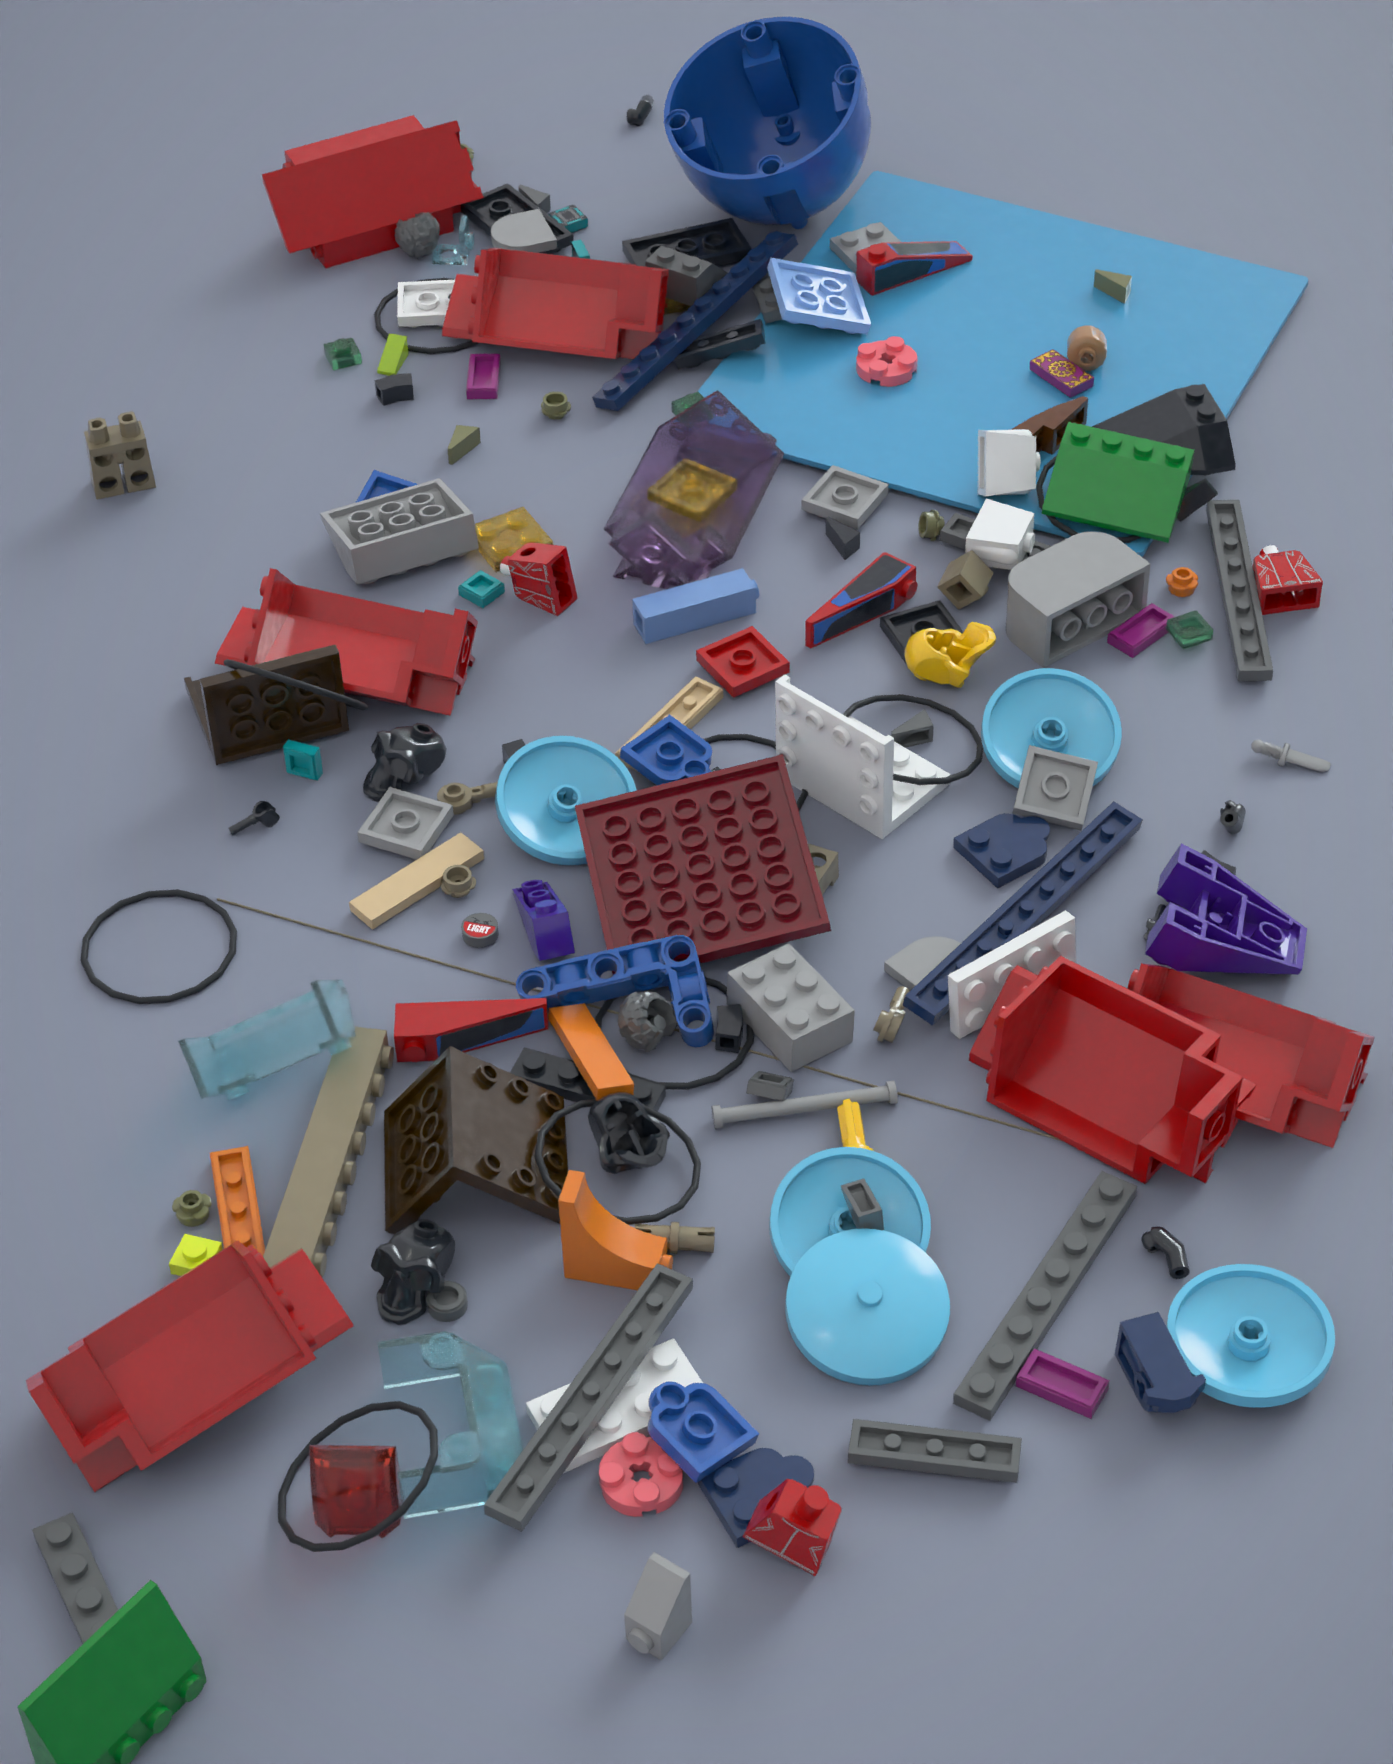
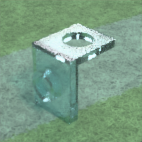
[432,216,474,265]

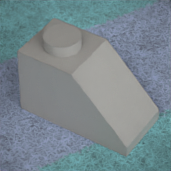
[624,1552,692,1660]

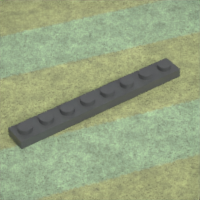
[1206,499,1273,681]
[953,1171,1137,1421]
[484,1263,693,1532]

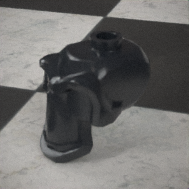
[363,723,447,802]
[588,1092,670,1174]
[370,1219,455,1325]

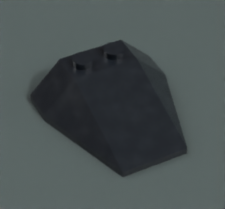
[1092,384,1236,475]

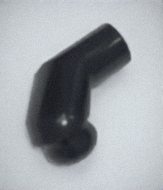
[627,95,654,126]
[1220,800,1246,834]
[1141,1226,1190,1279]

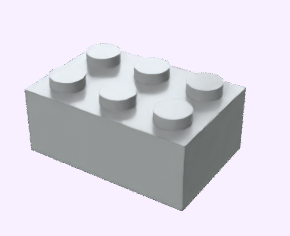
[726,943,855,1072]

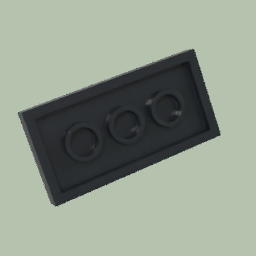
[460,183,574,254]
[622,218,752,267]

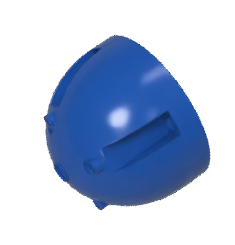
[664,17,871,229]

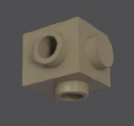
[937,550,993,610]

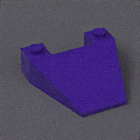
[1145,843,1307,975]

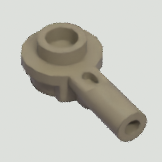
[437,782,498,815]
[873,986,910,1043]

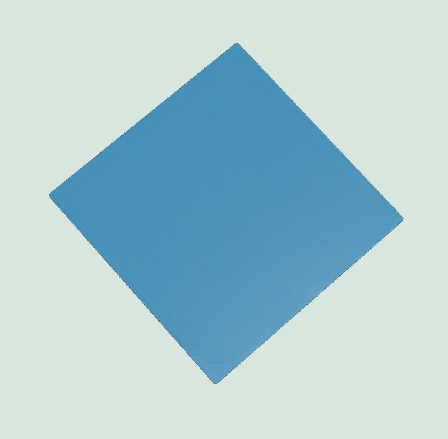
[675,171,1309,557]

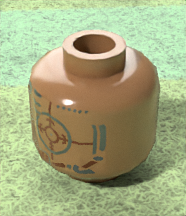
[1067,325,1107,371]

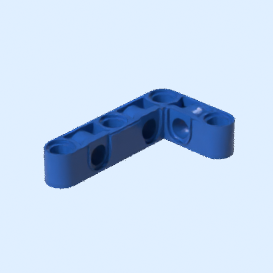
[516,935,714,1047]

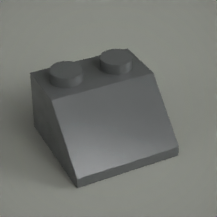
[645,246,728,306]

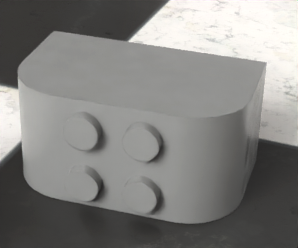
[1006,532,1151,668]

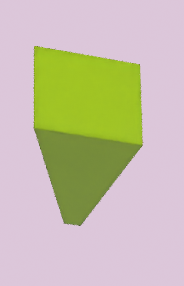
[377,333,409,376]

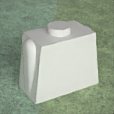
[978,429,1041,496]
[965,499,1035,570]

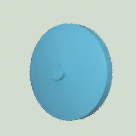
[981,668,1122,788]
[495,736,637,865]
[769,1147,931,1277]
[785,1228,950,1386]
[1167,1264,1335,1408]

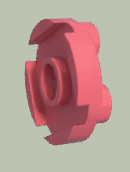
[856,336,918,387]
[599,1432,683,1517]

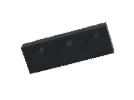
[674,319,765,369]

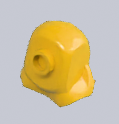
[904,622,996,688]

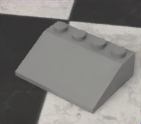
[320,478,479,585]

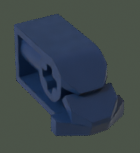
[1115,1312,1206,1413]

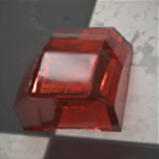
[309,1445,404,1539]

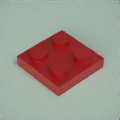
[696,626,790,698]

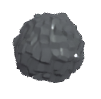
[395,212,440,259]
[617,992,678,1052]

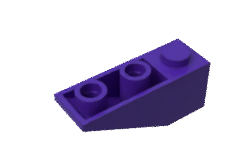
[512,880,575,961]

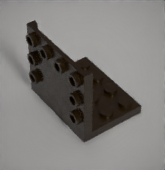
[184,645,349,765]
[384,1046,568,1235]

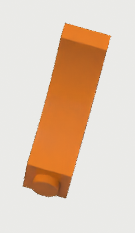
[558,1170,673,1291]

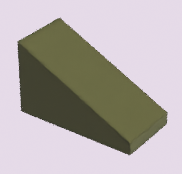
[1094,269,1132,304]
[447,425,481,465]

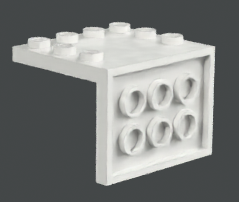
[775,675,951,839]

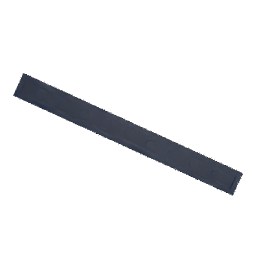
[592,231,798,411]
[903,801,1143,1026]

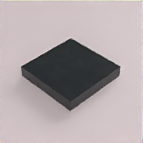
[880,600,963,665]

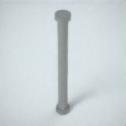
[711,1081,898,1129]

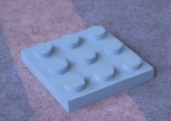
[767,258,871,334]

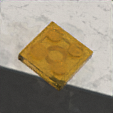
[647,458,737,523]
[475,506,553,572]

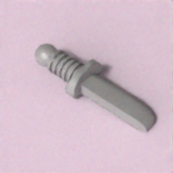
[1251,740,1331,772]

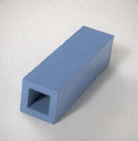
[632,568,759,644]

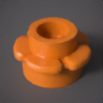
[1166,567,1198,597]

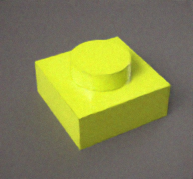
[169,1234,223,1276]

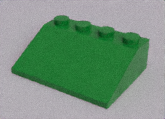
[1041,422,1195,543]
[17,1580,207,1764]

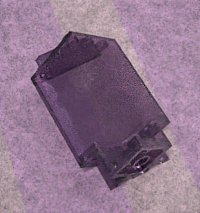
[603,390,785,589]

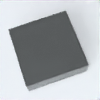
[746,1071,794,1101]

